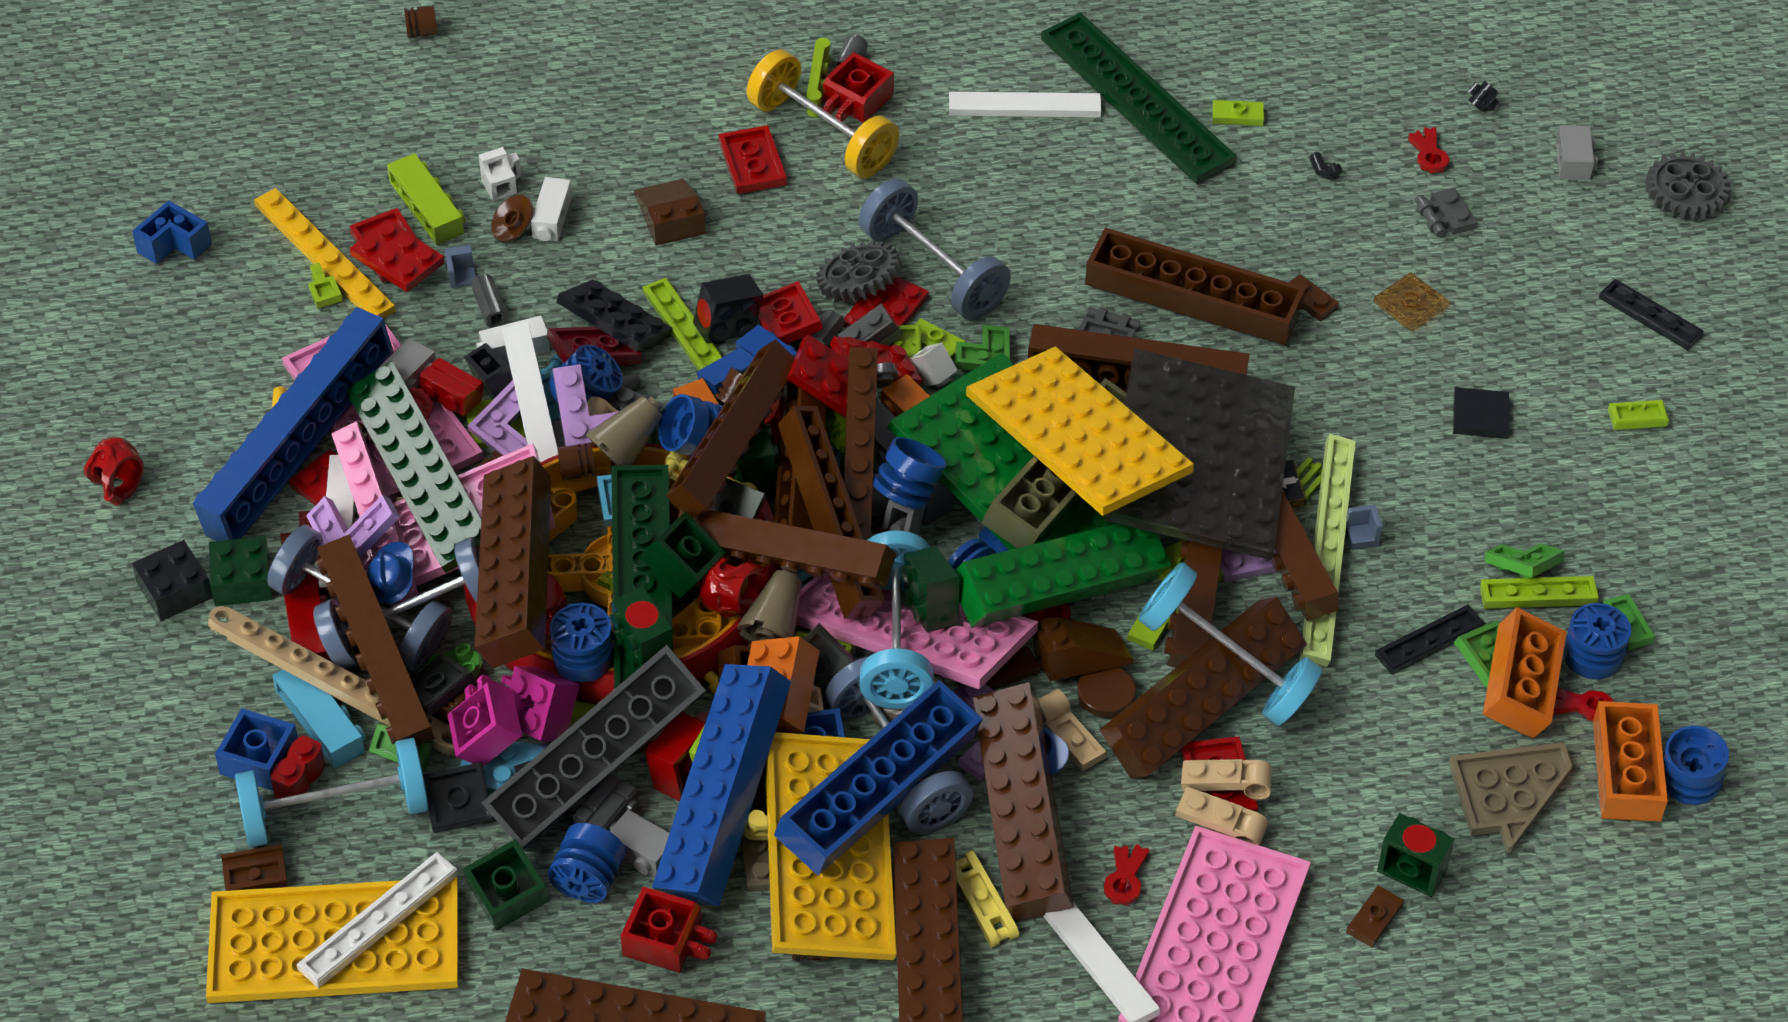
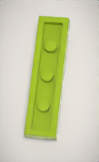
[1479,576,1599,609]

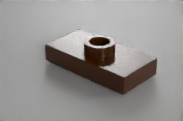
[985,646,1041,690]
[1346,885,1404,948]

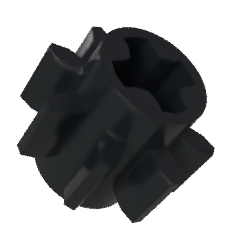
[1468,80,1499,112]

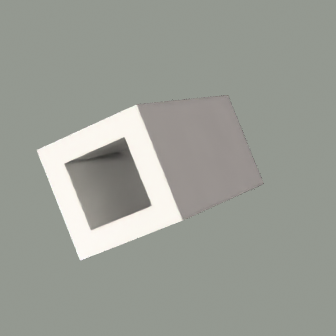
[531,177,572,241]
[476,316,550,363]

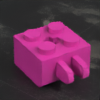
[501,666,580,741]
[447,675,522,767]

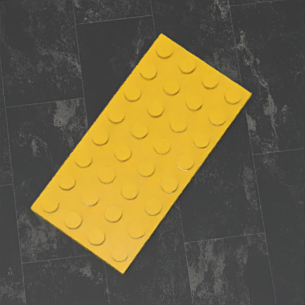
[966,346,1194,516]
[765,732,896,960]
[206,877,458,1003]

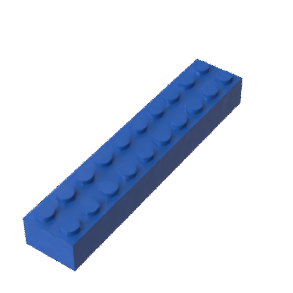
[193,307,394,541]

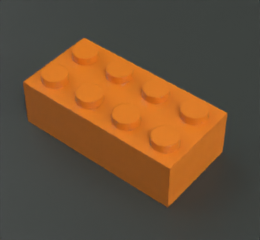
[1483,607,1567,739]
[1593,701,1668,822]

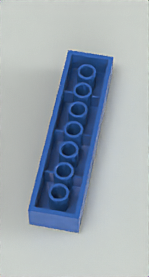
[652,664,791,906]
[774,680,983,876]

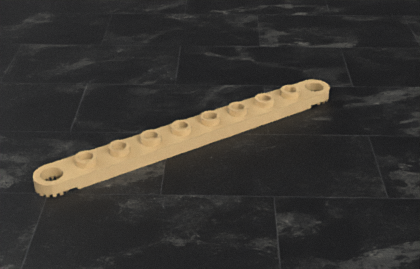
[208,606,455,756]

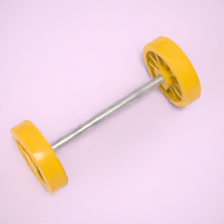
[747,49,899,179]

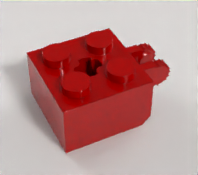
[823,52,894,123]
[645,711,709,802]
[620,887,718,973]

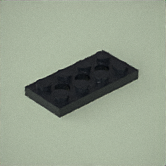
[556,280,673,352]

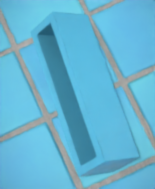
[272,669,366,769]

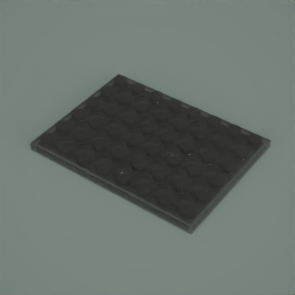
[1104,349,1295,560]

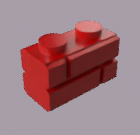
[419,357,484,416]

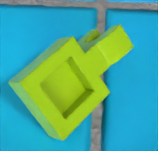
[308,263,343,309]

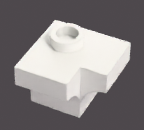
[479,147,521,201]

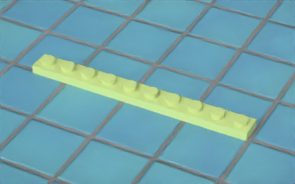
[1300,433,1356,667]

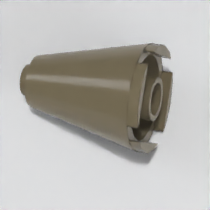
[586,396,663,466]
[737,569,802,643]

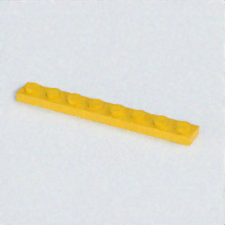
[254,188,396,318]

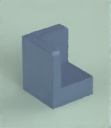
[444,245,476,289]
[1345,504,1382,550]

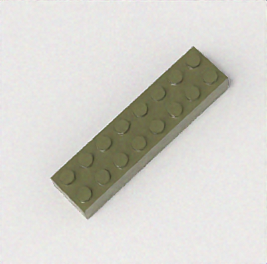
[981,378,1150,548]

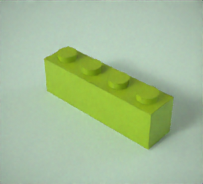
[387,153,466,246]

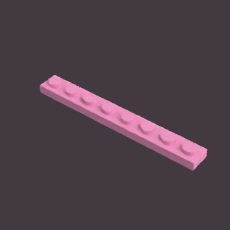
[331,422,419,607]

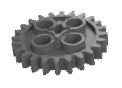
[1645,152,1731,220]
[816,240,902,303]

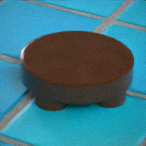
[1077,667,1136,719]

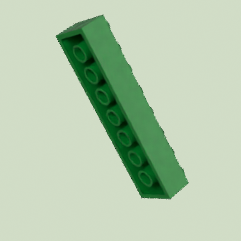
[955,516,1172,628]

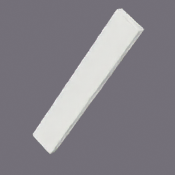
[949,92,1101,117]
[501,321,558,462]
[318,455,355,587]
[297,852,458,988]
[1043,902,1160,1022]

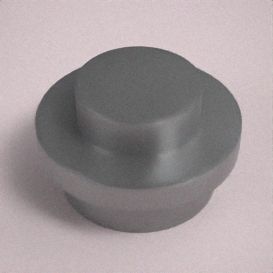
[877,362,899,385]

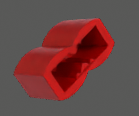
[271,735,325,806]

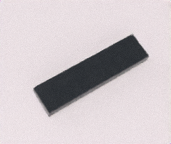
[1599,279,1704,351]
[1375,604,1485,675]

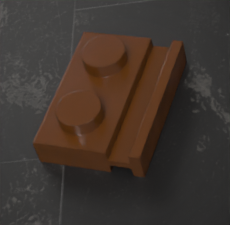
[221,844,288,891]

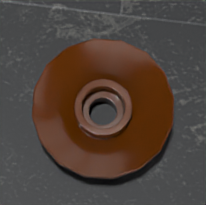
[491,195,534,242]

